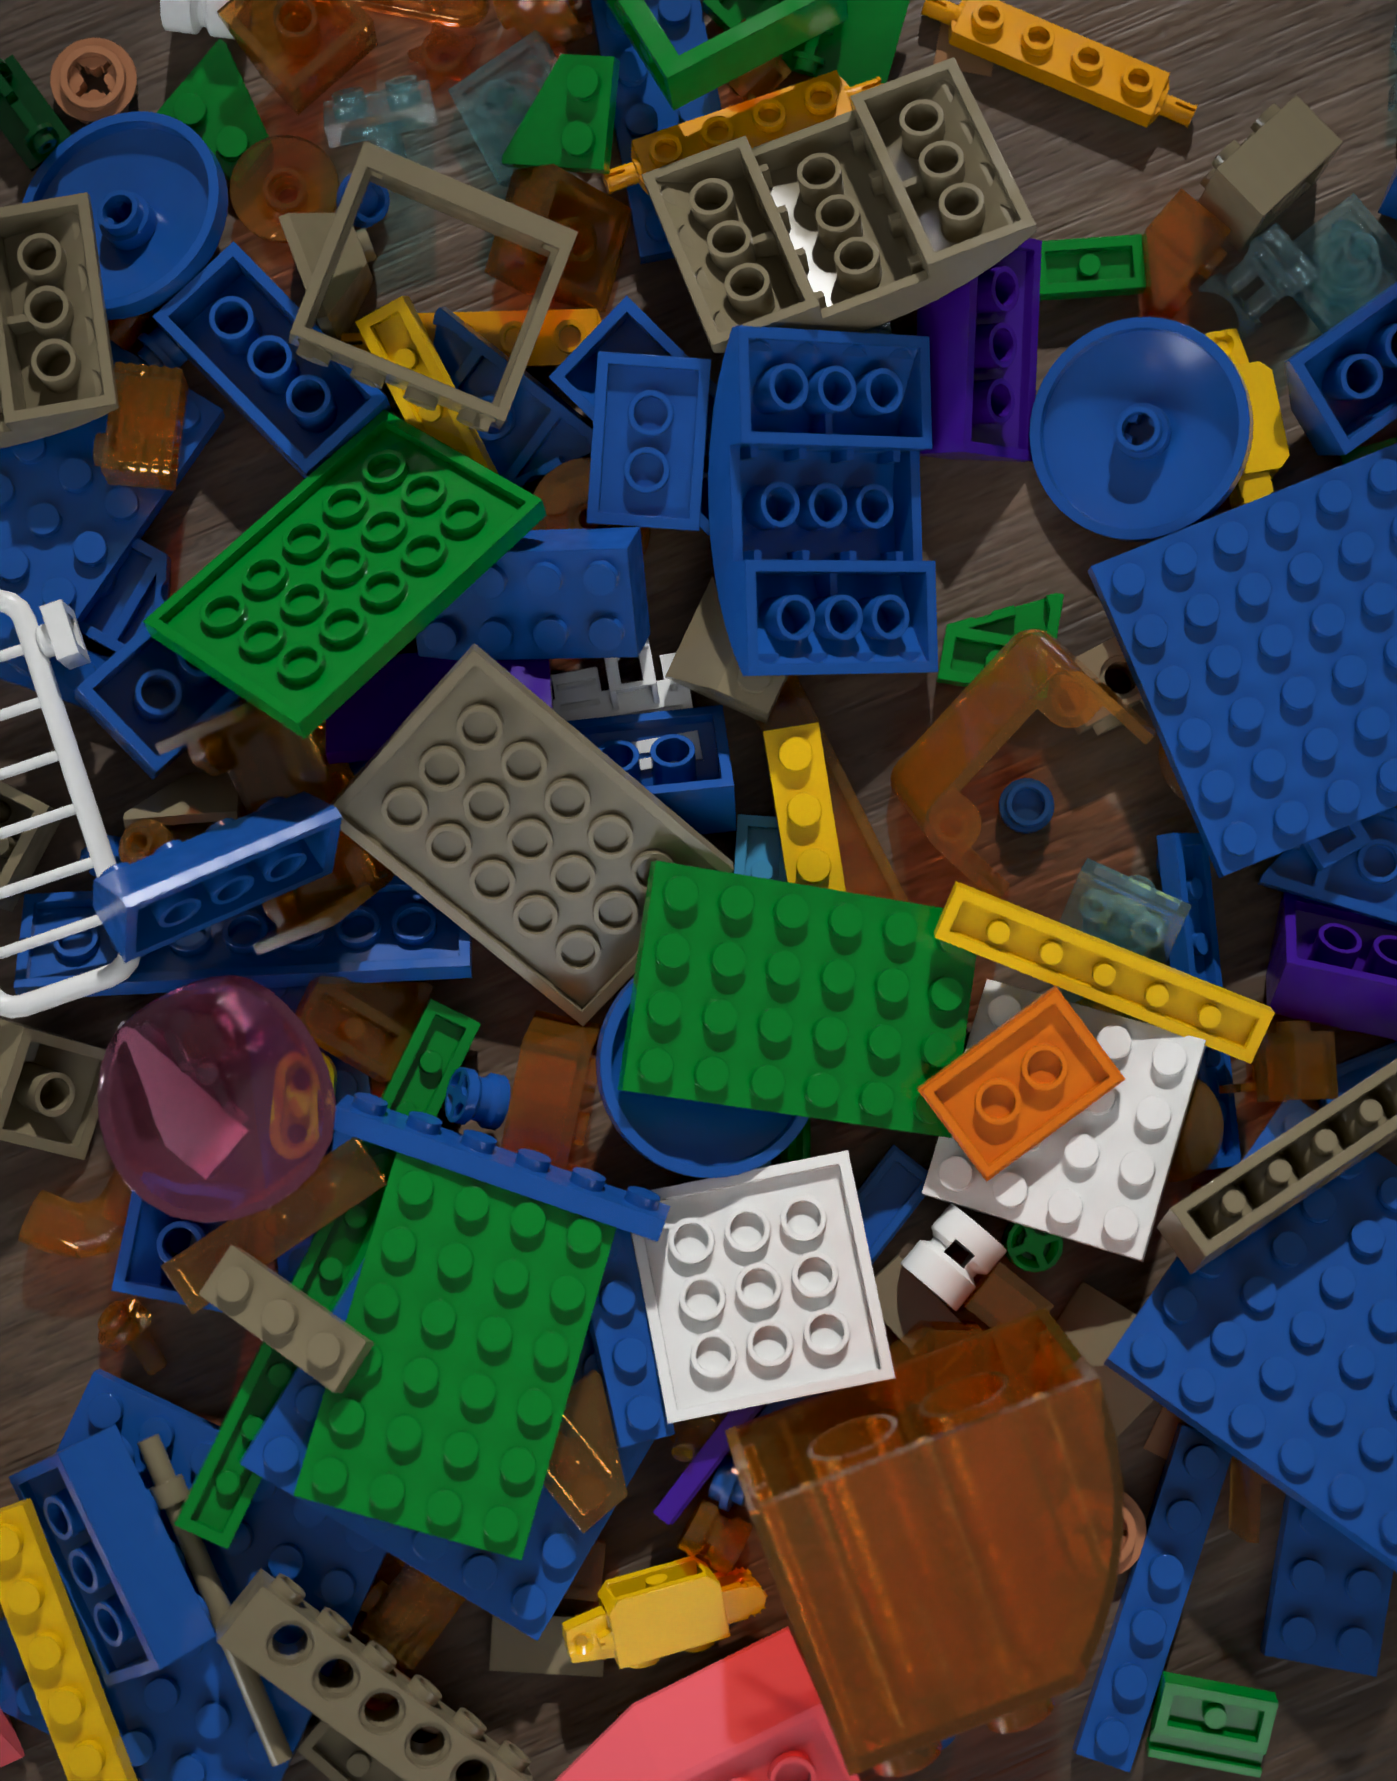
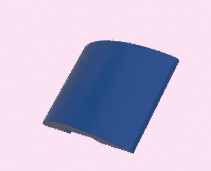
[708,326,938,676]

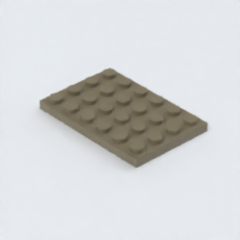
[330,643,734,1026]

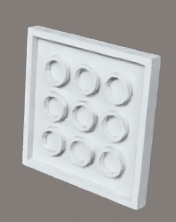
[922,979,1206,1262]
[632,1150,895,1424]

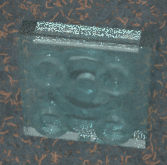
[448,30,558,187]
[323,75,438,158]
[1266,193,1397,334]
[1060,858,1192,964]

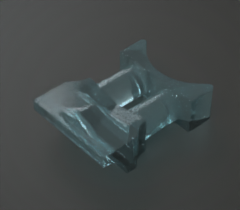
[1199,223,1320,340]

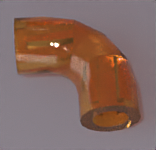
[18,1160,170,1259]

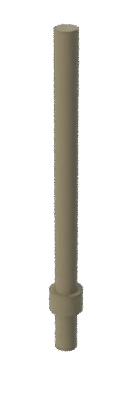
[137,1433,293,1766]

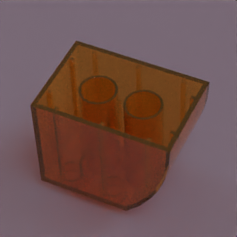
[725,1308,1123,1778]

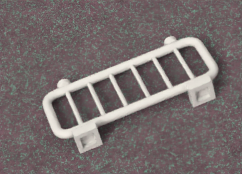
[0,589,141,1019]

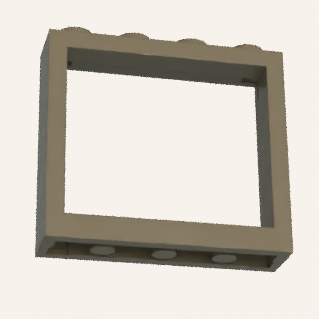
[289,140,578,432]

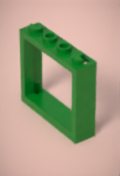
[604,0,848,111]

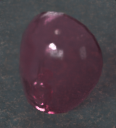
[97,975,336,1223]

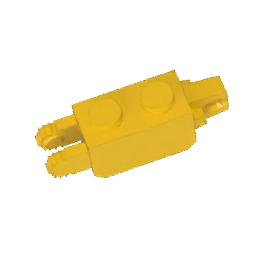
[1205,328,1290,509]
[562,1555,768,1669]

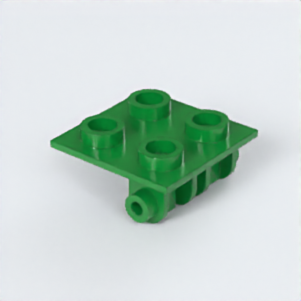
[779,0,910,87]

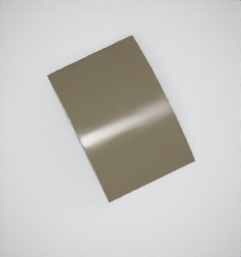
[641,57,1036,353]
[0,192,119,449]

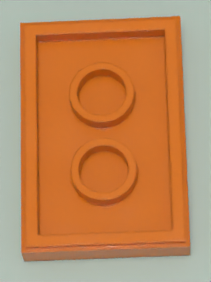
[917,986,1126,1182]

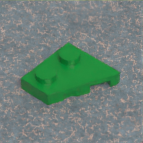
[156,38,274,190]
[502,54,620,174]
[936,593,1064,701]

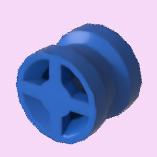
[445,1067,511,1130]

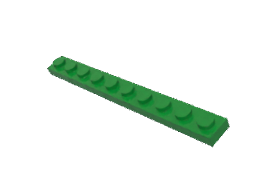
[174,999,481,1549]

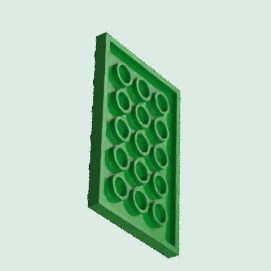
[143,410,547,739]
[618,860,977,1138]
[293,1152,616,1561]

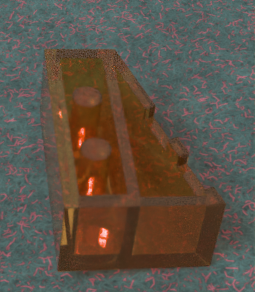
[501,1010,601,1172]

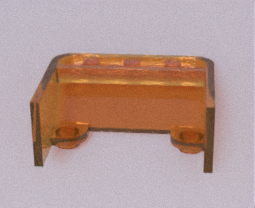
[891,629,1156,899]
[155,700,394,956]

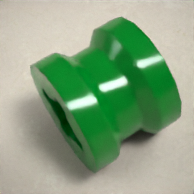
[1001,1222,1063,1272]

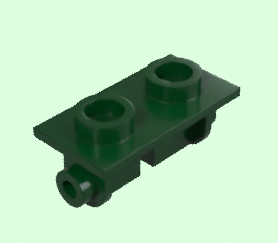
[0,55,71,172]

